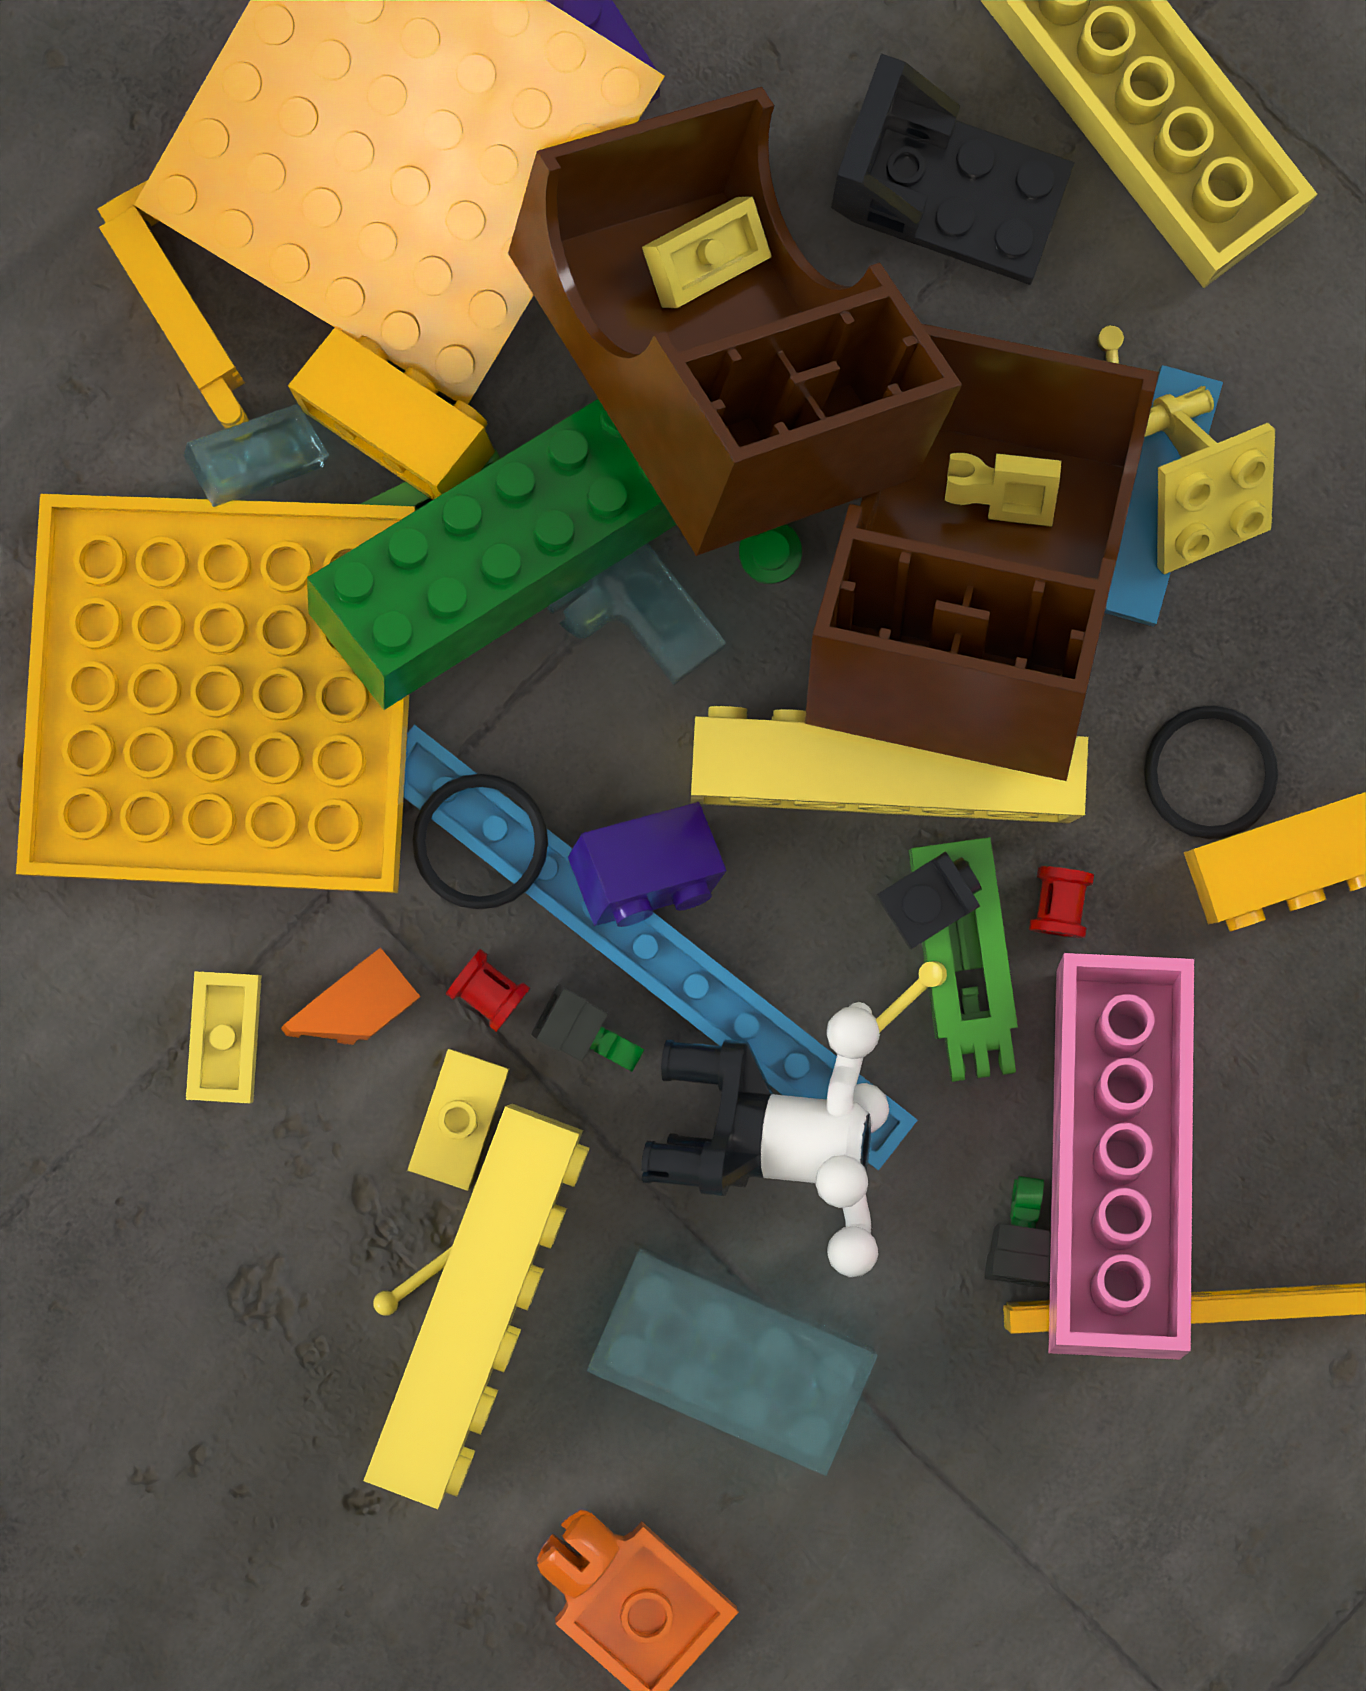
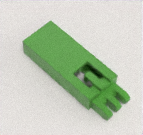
[908,837,1018,1082]

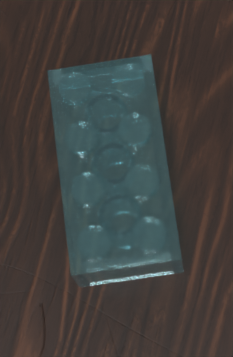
[587,1246,878,1476]

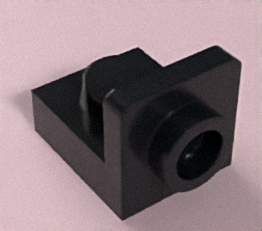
[876,851,982,949]

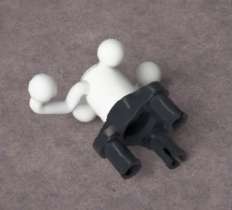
[641,1002,889,1277]

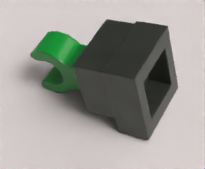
[531,985,645,1072]
[984,1176,1051,1287]

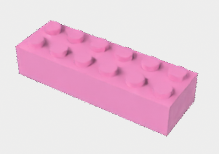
[1048,953,1194,1360]

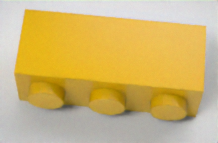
[288,327,495,500]
[1184,792,1366,932]

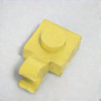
[945,453,1061,526]

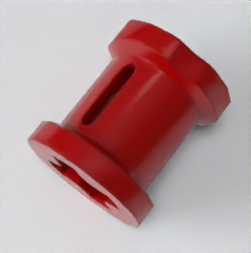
[1029,866,1094,938]
[446,949,531,1032]

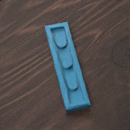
[1105,365,1223,626]

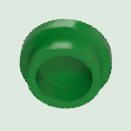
[739,524,802,584]

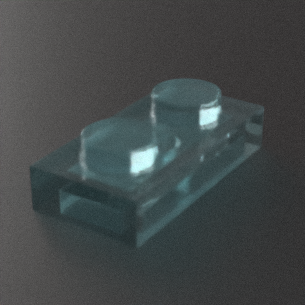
[183,404,329,507]

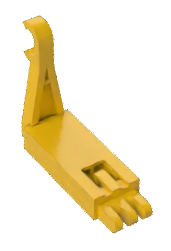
[97,180,249,435]

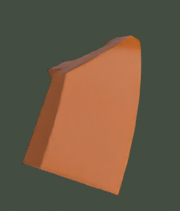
[281,947,420,1045]

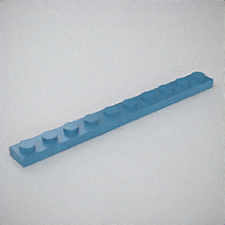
[404,724,918,1171]

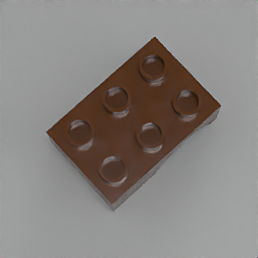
[508,86,962,556]
[805,323,1159,781]

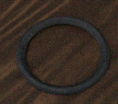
[1144,705,1278,839]
[412,774,548,910]

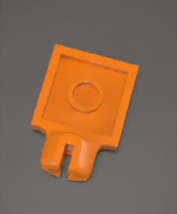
[537,1510,739,1691]

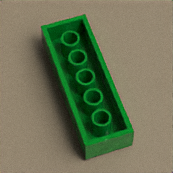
[307,399,677,710]

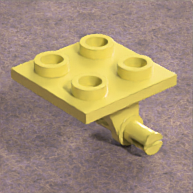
[1145,386,1275,574]

